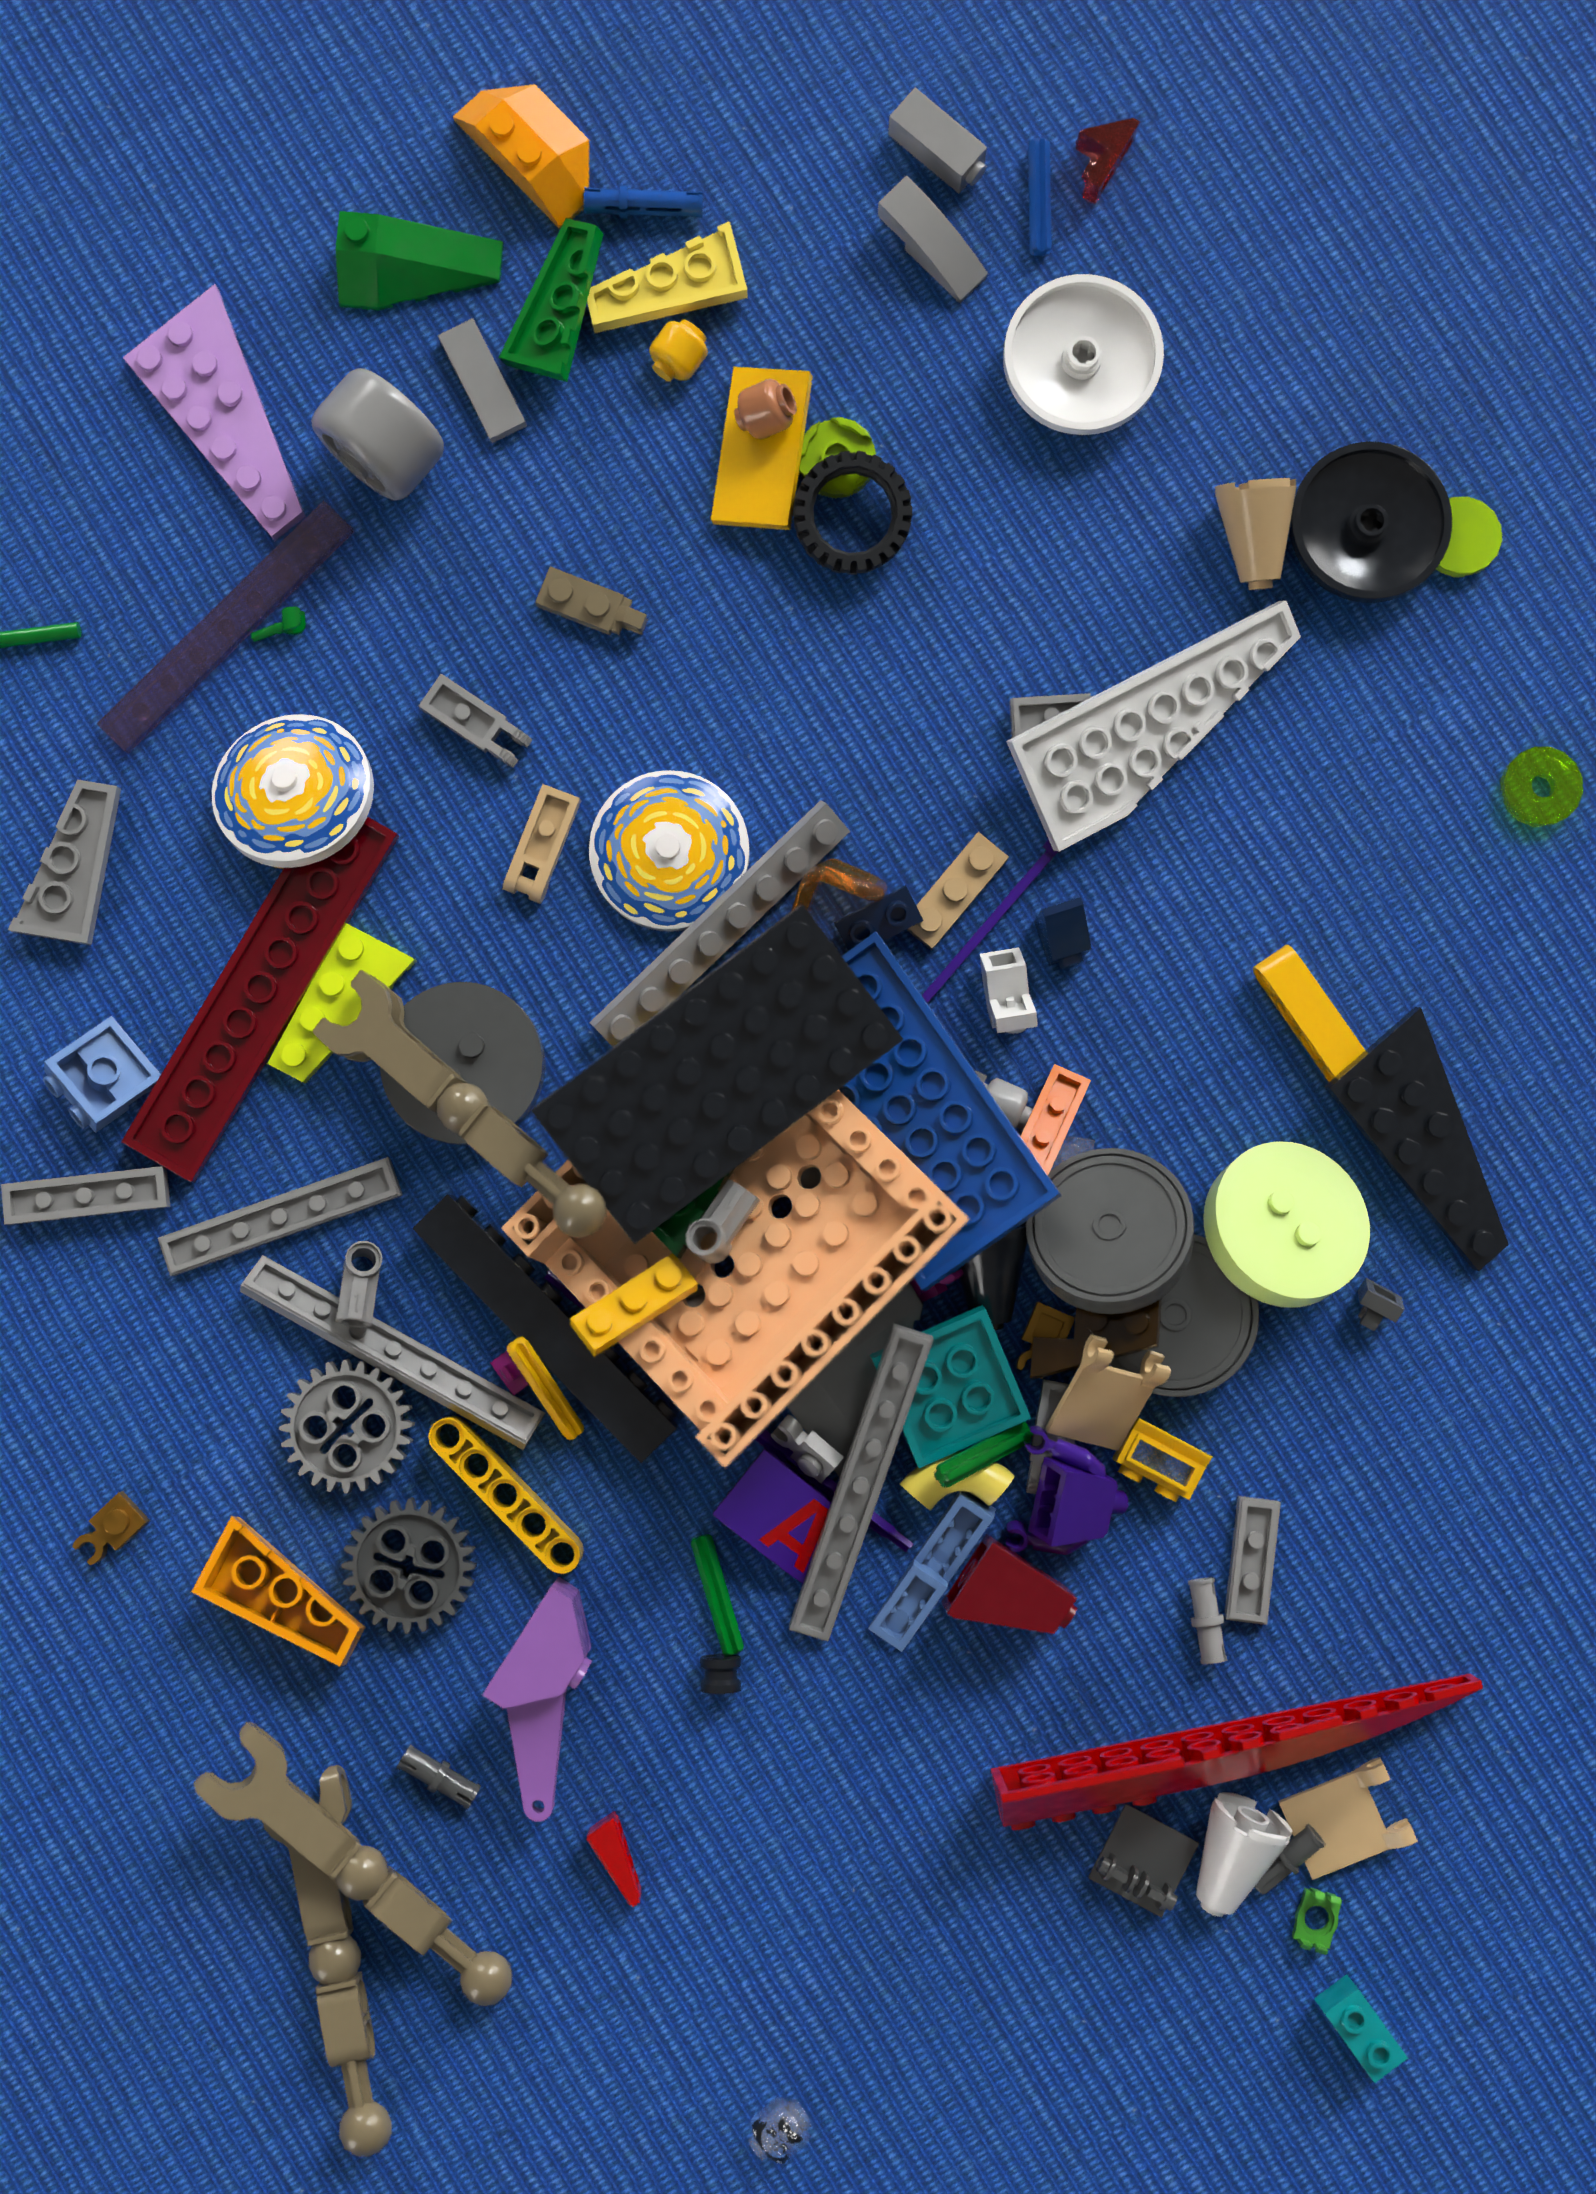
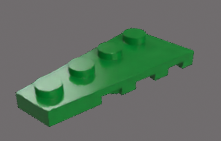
[498,218,604,382]

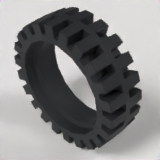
[793,451,912,575]

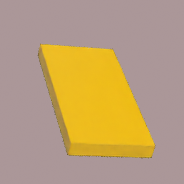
[711,367,813,530]

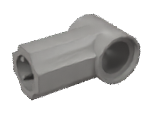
[686,1179,760,1263]
[336,1241,382,1328]

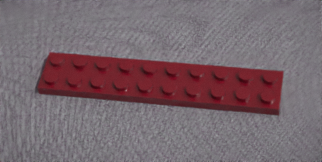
[121,816,400,1183]

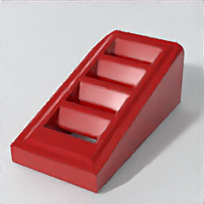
[586,1811,642,1907]

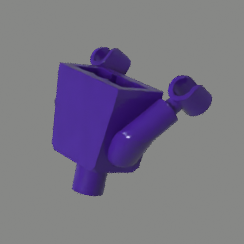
[1005,1426,1128,1555]

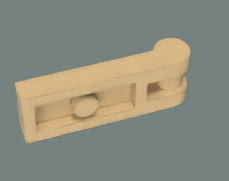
[503,784,581,904]

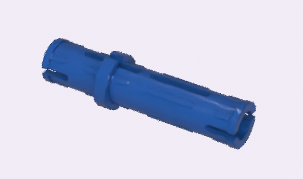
[584,185,703,219]

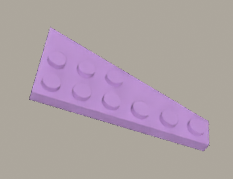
[123,284,306,541]

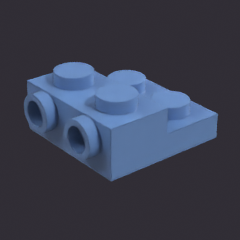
[43,1016,161,1133]

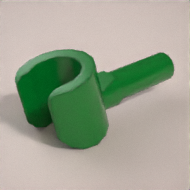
[251,607,306,642]

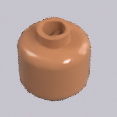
[734,379,797,439]

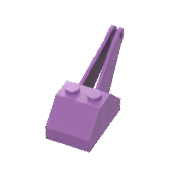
[482,1577,592,1822]

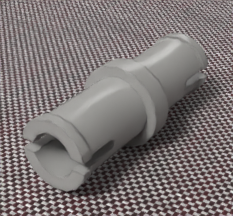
[1188,1577,1227,1664]

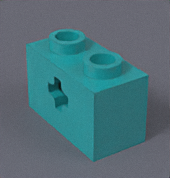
[1314,1974,1408,2083]

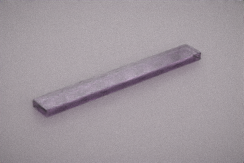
[96,500,354,754]

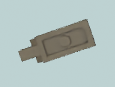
[535,566,648,635]

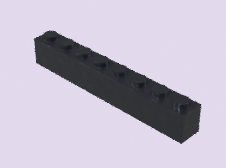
[412,1194,678,1463]

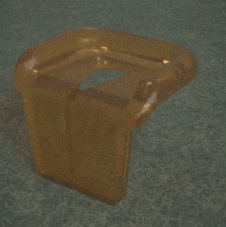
[792,859,888,913]

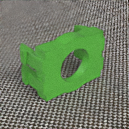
[1292,1887,1342,1955]

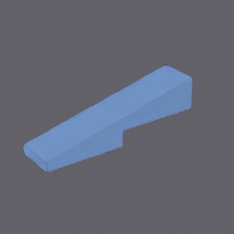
[868,1491,996,1652]

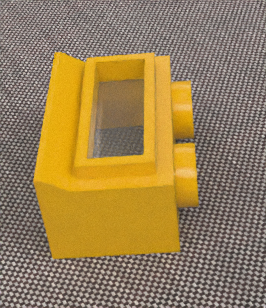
[1112,1418,1213,1502]

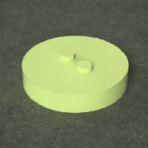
[1203,1142,1370,1308]

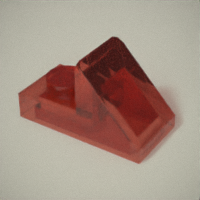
[1075,118,1140,204]

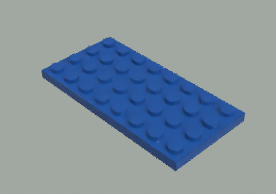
[839,932,1062,1292]

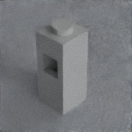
[888,87,987,193]

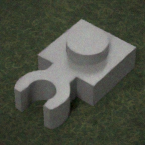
[771,1414,844,1483]

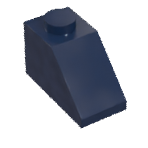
[1034,897,1091,969]

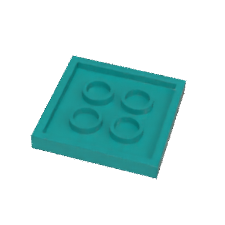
[870,1305,1031,1468]

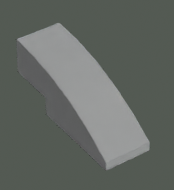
[877,175,988,303]

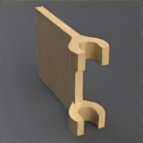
[1045,1334,1171,1451]
[1278,1757,1418,1880]

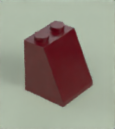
[942,1534,1077,1634]

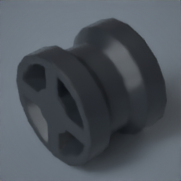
[700,1654,741,1694]

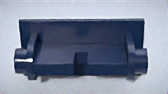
[834,885,924,951]

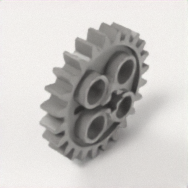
[279,1359,415,1494]

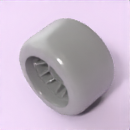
[311,368,444,501]

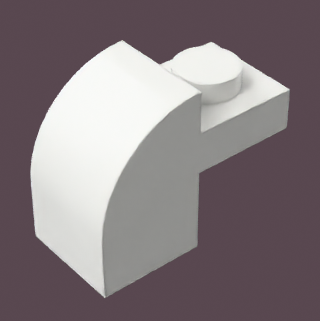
[980,947,1038,1034]

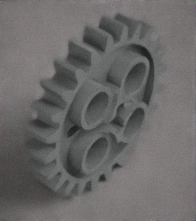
[341,1497,477,1634]

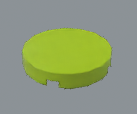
[799,417,876,498]
[1436,496,1502,578]

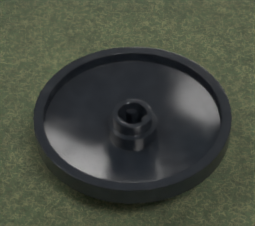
[1289,441,1452,603]

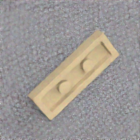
[906,832,1009,951]

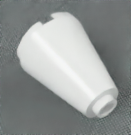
[1196,1792,1292,1917]

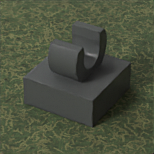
[1357,1278,1405,1331]

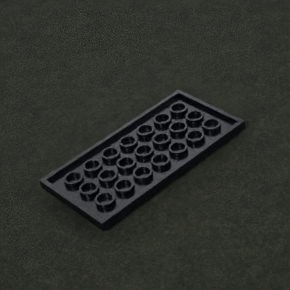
[531,904,904,1244]

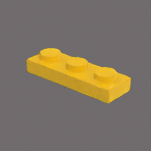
[570,1253,698,1357]

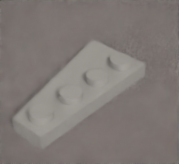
[8,779,121,945]

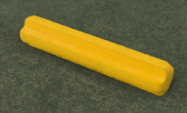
[506,1336,584,1440]

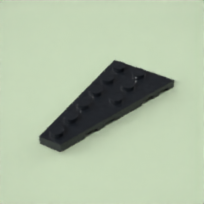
[1324,1007,1509,1271]

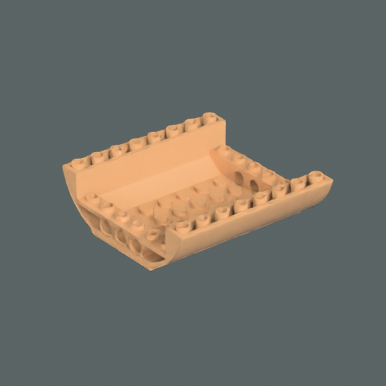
[501,1089,970,1468]

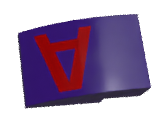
[712,1447,832,1584]

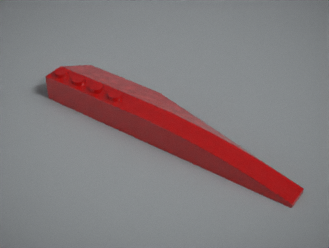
[991,1673,1483,1830]

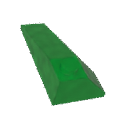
[335,211,504,310]

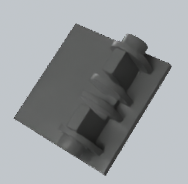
[1088,1804,1199,1918]

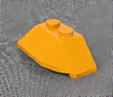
[453,84,590,229]

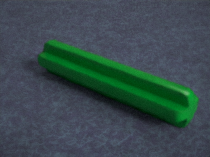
[934,1421,1034,1488]
[691,1534,744,1656]

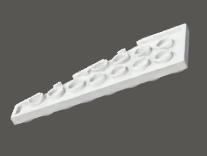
[1006,600,1301,851]

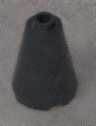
[957,1221,1028,1330]

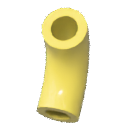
[900,1451,1015,1511]

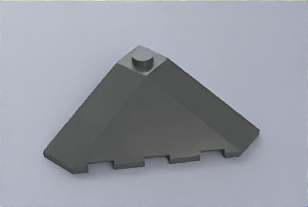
[787,1282,924,1478]

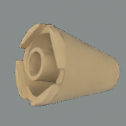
[1215,478,1296,590]

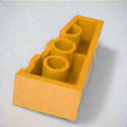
[191,1516,365,1666]

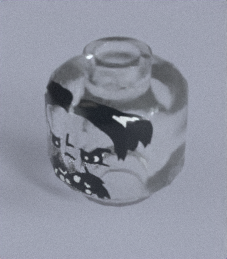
[748,2097,812,2164]

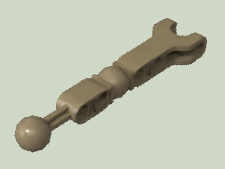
[313,970,606,1238]
[193,1722,513,2006]
[263,1765,392,2157]

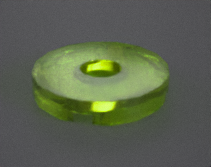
[1500,747,1583,827]

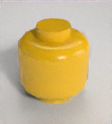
[649,319,708,382]

